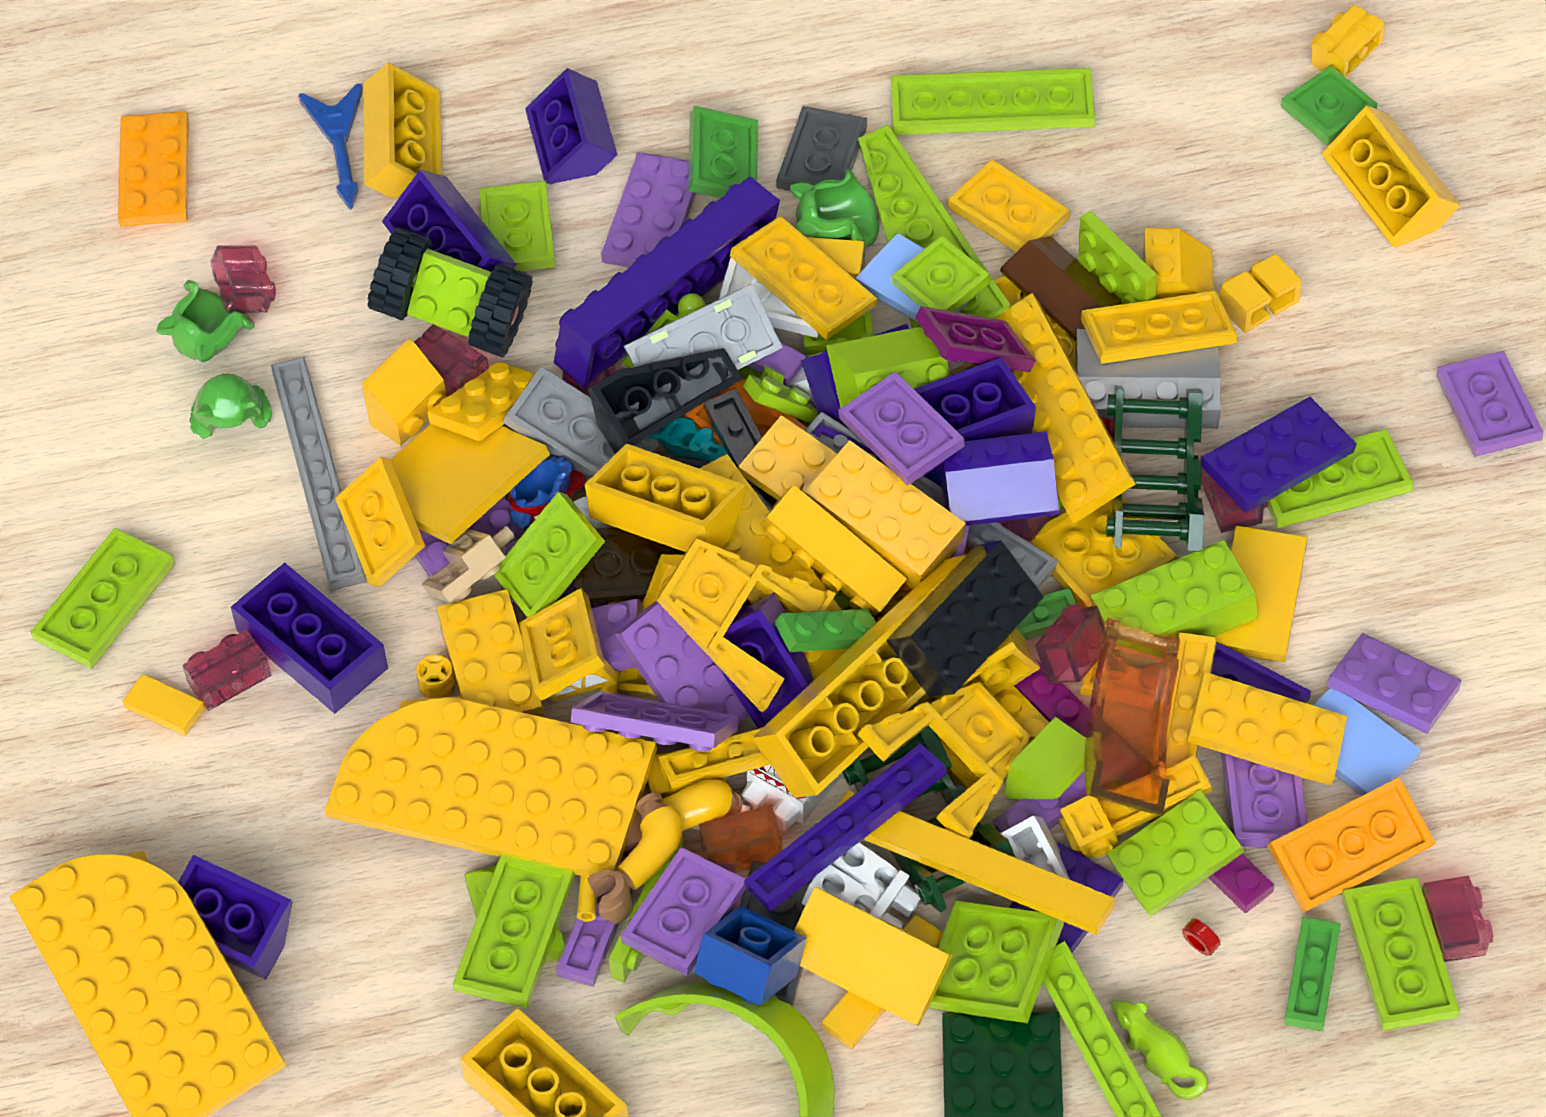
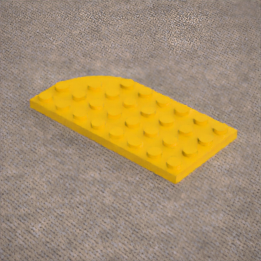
[324,698,657,876]
[9,854,287,1117]

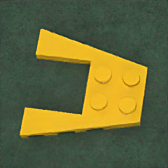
[656,539,836,712]
[857,682,1030,839]

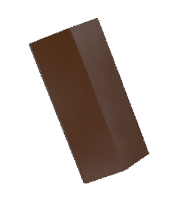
[1000,237,1122,341]

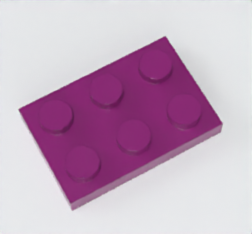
[915,306,1036,372]

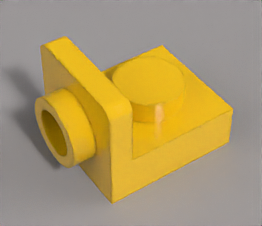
[1060,792,1119,859]

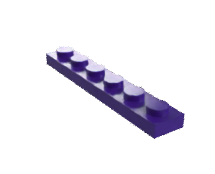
[744,743,947,911]

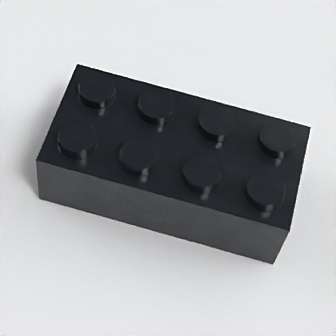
[886,540,1044,698]

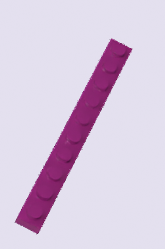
[1014,659,1274,914]

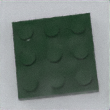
[942,1012,1063,1117]

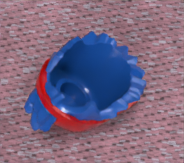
[509,456,587,530]

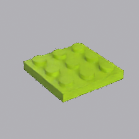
[928,901,1064,1023]

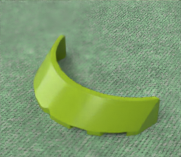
[615,980,835,1117]

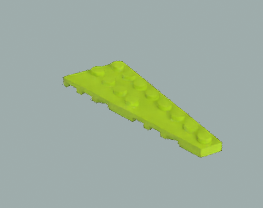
[858,125,1011,330]

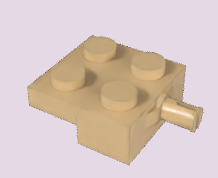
[422,526,515,603]

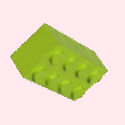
[1090,540,1258,669]

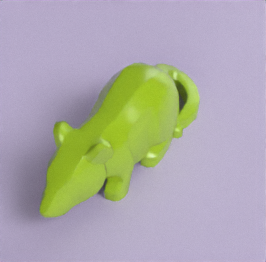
[1111,1000,1208,1100]

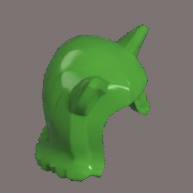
[790,169,879,247]
[156,280,254,362]
[189,373,272,439]

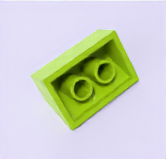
[826,326,951,408]

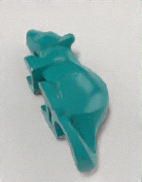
[648,417,727,462]

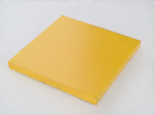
[391,424,550,544]

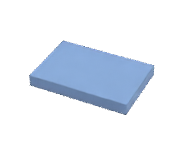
[855,233,969,322]
[1313,688,1421,796]

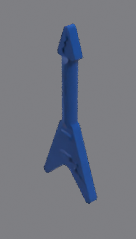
[298,84,363,209]

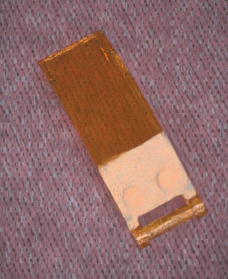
[1084,617,1180,816]

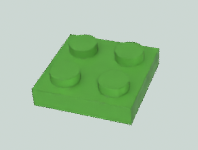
[1281,65,1377,146]

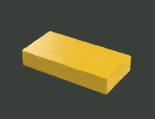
[122,674,205,736]

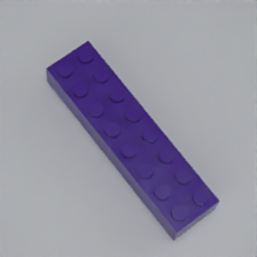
[553,176,780,388]

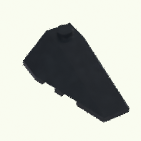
[589,348,742,454]

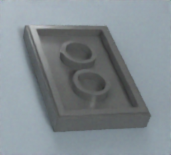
[776,106,867,191]

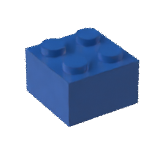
[694,905,807,1006]

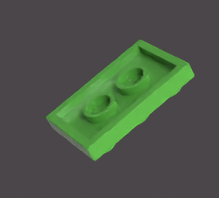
[688,105,758,198]

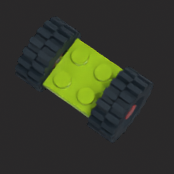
[367,227,533,358]

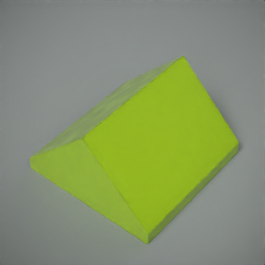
[1004,717,1101,799]

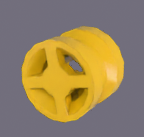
[416,654,455,698]

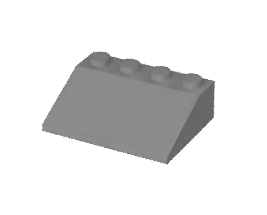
[1076,329,1221,428]

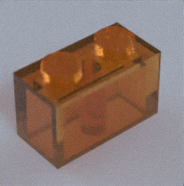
[699,805,783,872]

